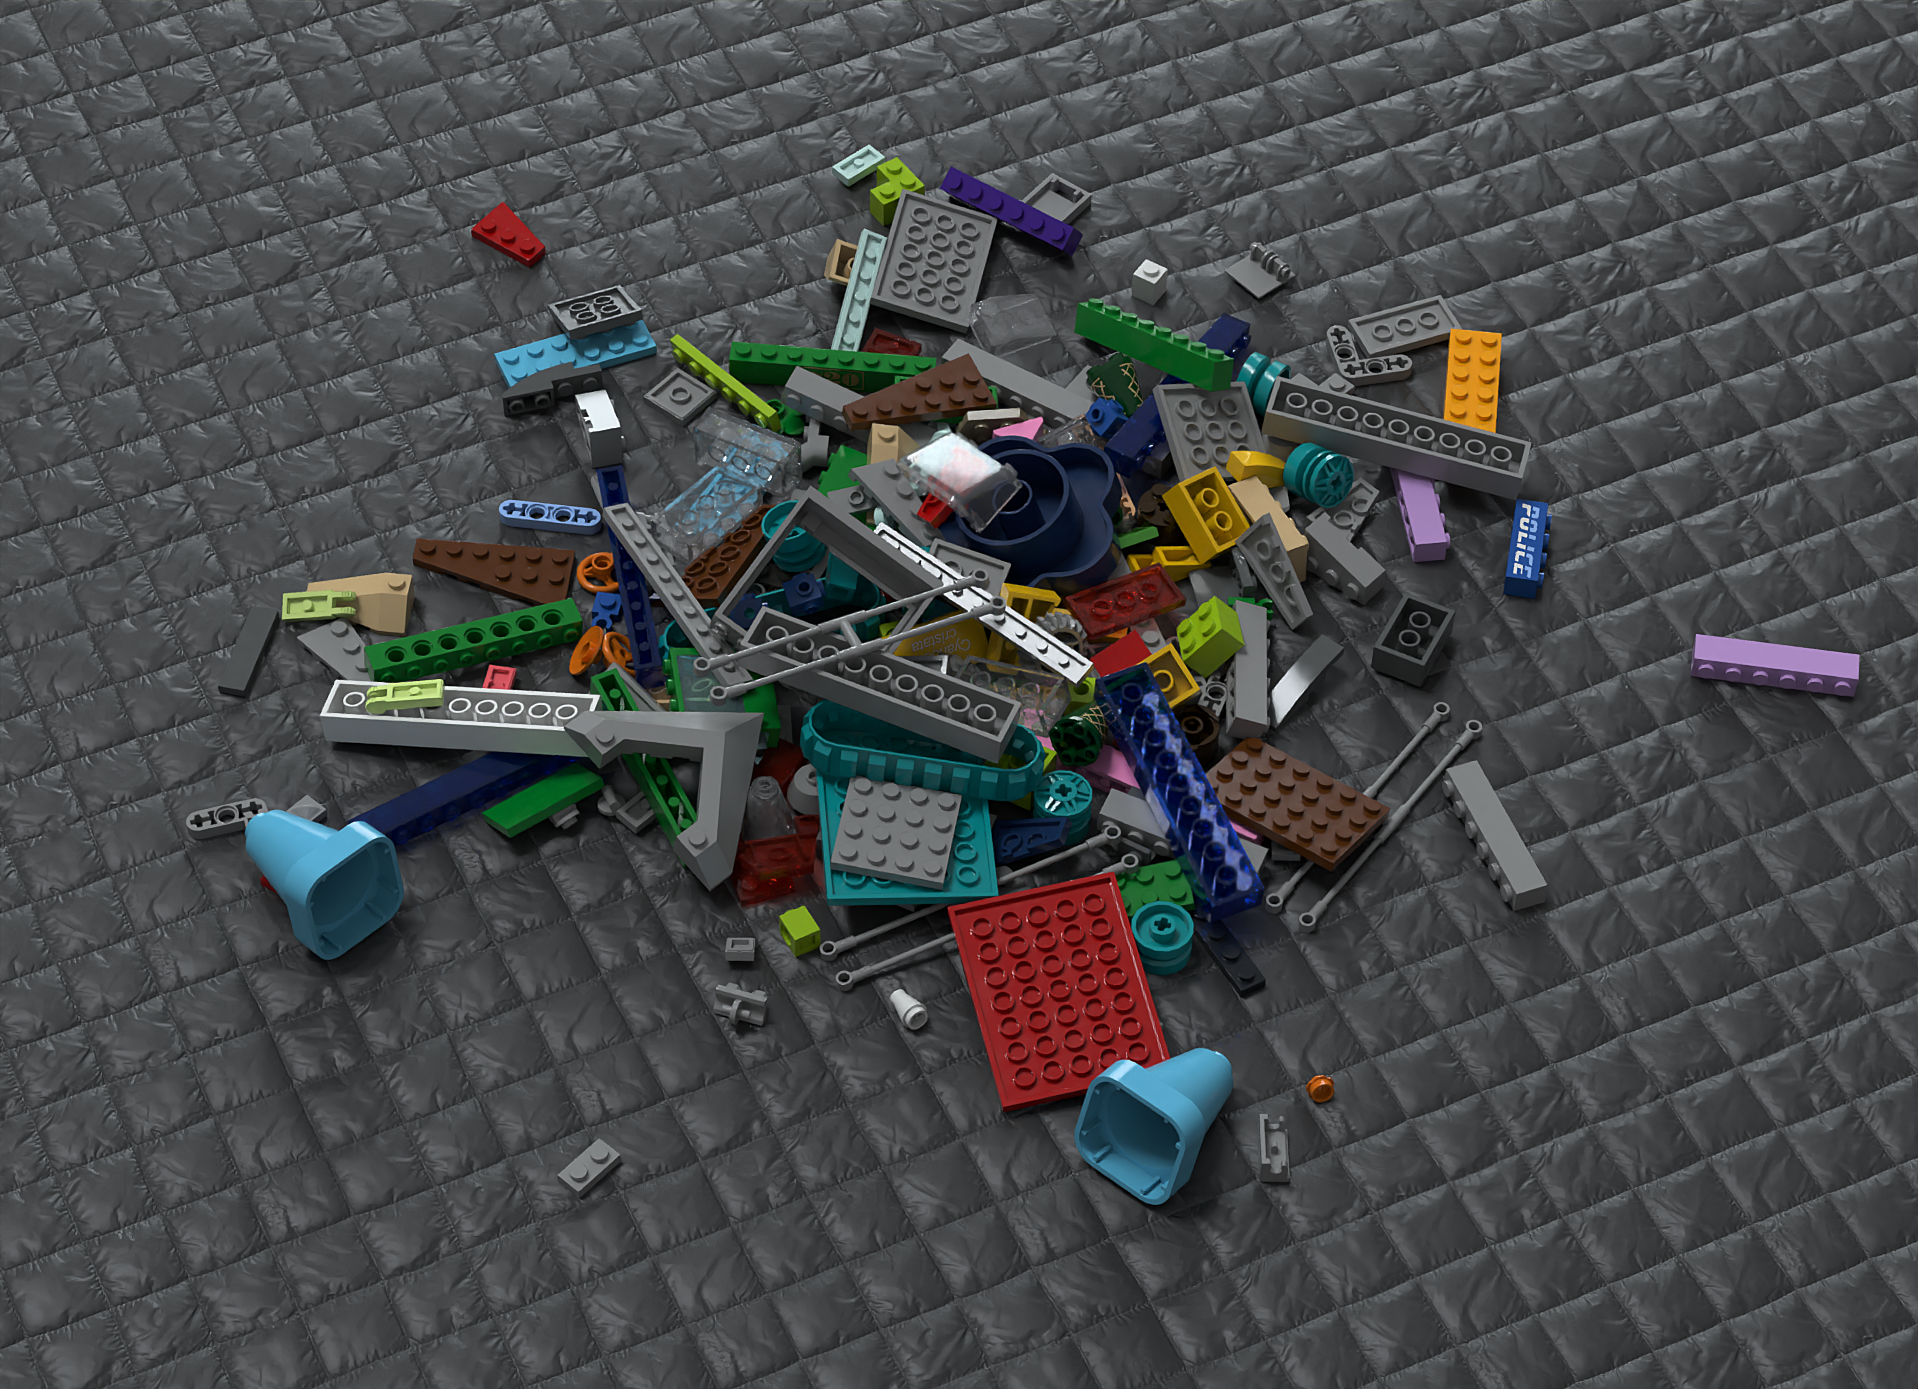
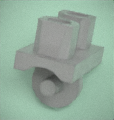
[713,983,767,1026]

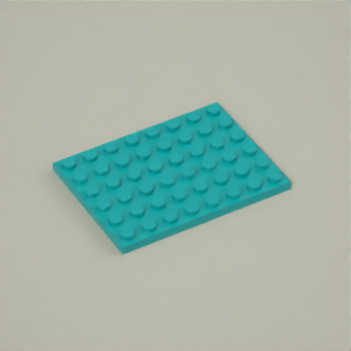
[815,729,999,906]

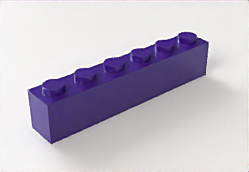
[940,167,1084,256]

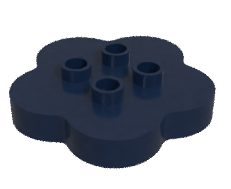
[938,435,1122,596]

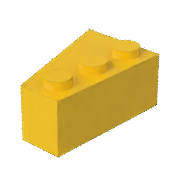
[985,583,1061,673]

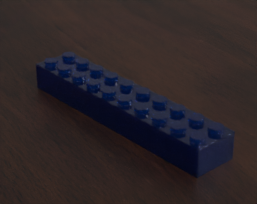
[1093,662,1265,923]

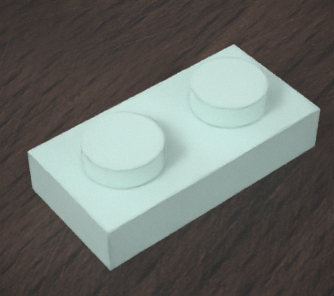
[832,145,885,187]

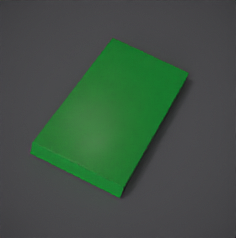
[482,763,604,837]

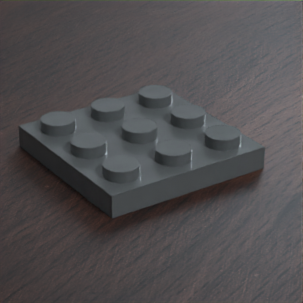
[548,285,643,340]

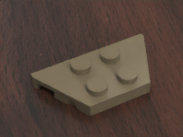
[954,408,1048,448]

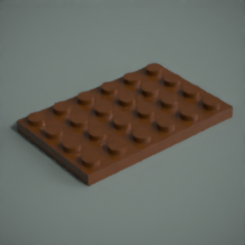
[1189,737,1390,872]

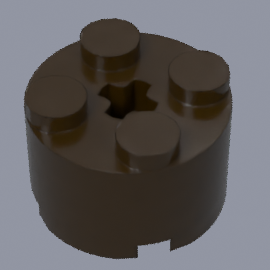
[1137,484,1186,547]
[1163,704,1220,770]

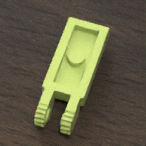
[282,590,356,622]
[365,679,445,714]

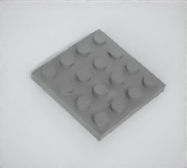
[1152,381,1267,482]
[830,775,962,890]

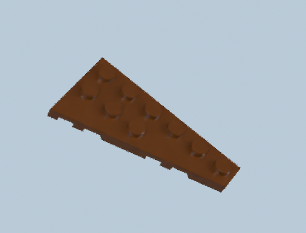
[842,353,997,431]
[648,505,776,608]

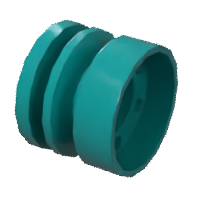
[1283,442,1354,508]
[761,500,827,572]
[1033,770,1092,845]

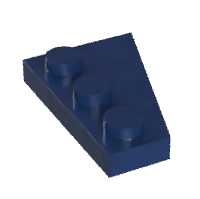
[991,817,1072,867]

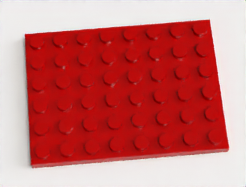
[947,871,1170,1112]

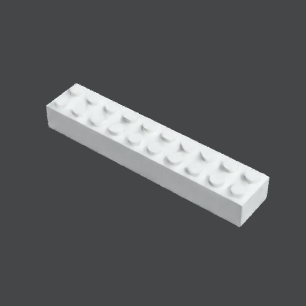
[320,680,603,757]

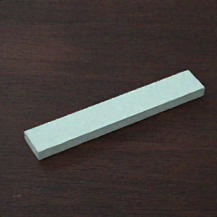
[831,228,887,351]

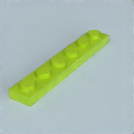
[670,334,782,433]

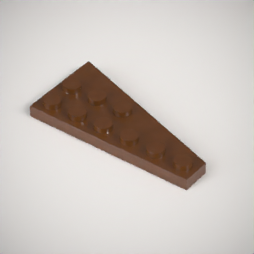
[413,538,576,607]

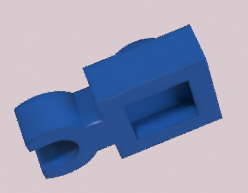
[592,591,624,633]

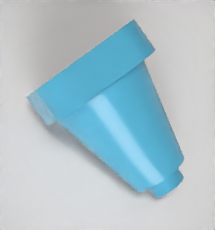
[245,810,404,960]
[1074,1048,1234,1205]

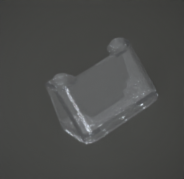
[896,431,1023,533]

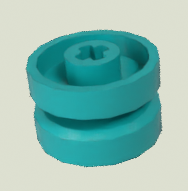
[1236,352,1291,417]
[1131,901,1194,975]

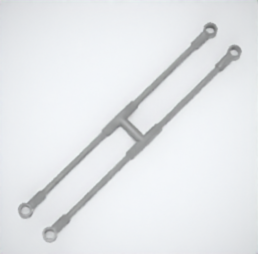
[693,568,1006,706]
[1265,702,1482,933]
[820,825,1139,991]

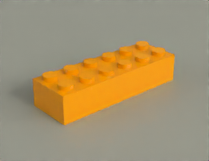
[1443,329,1502,433]

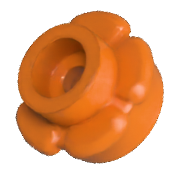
[1306,1075,1334,1103]

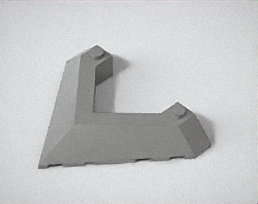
[563,711,764,891]

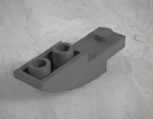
[502,362,603,416]

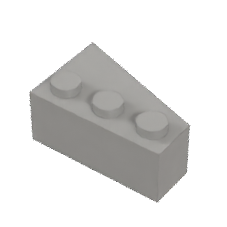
[575,390,626,468]
[1304,512,1386,605]

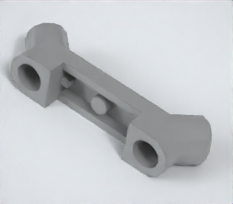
[789,415,829,474]

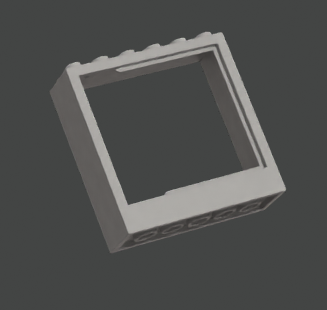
[708,485,944,706]

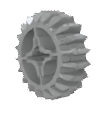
[1017,611,1089,684]

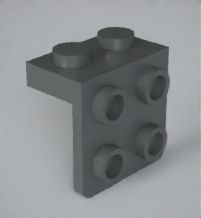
[1189,546,1257,609]

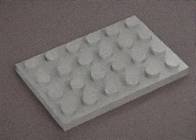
[869,189,998,333]

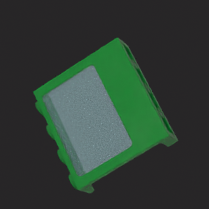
[663,648,781,747]

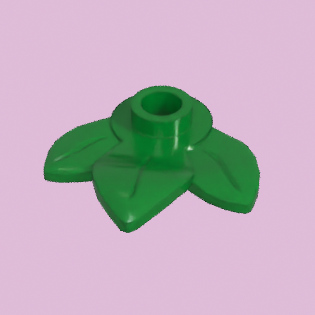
[765,399,804,436]

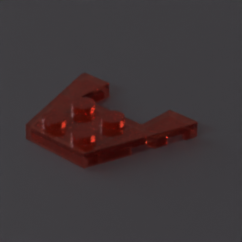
[735,814,819,882]

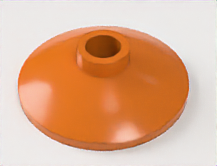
[569,626,603,676]

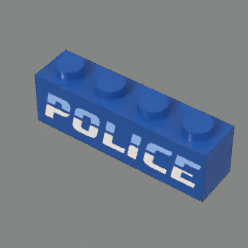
[1503,499,1552,599]

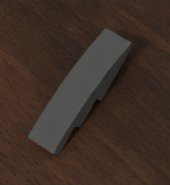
[1267,634,1344,732]

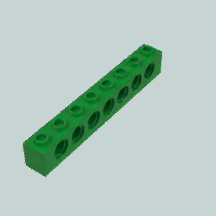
[364,598,583,683]

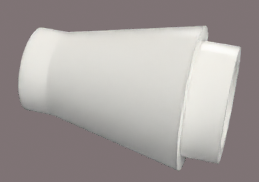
[890,989,928,1029]

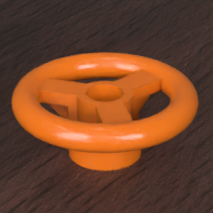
[576,552,630,594]
[601,632,645,678]

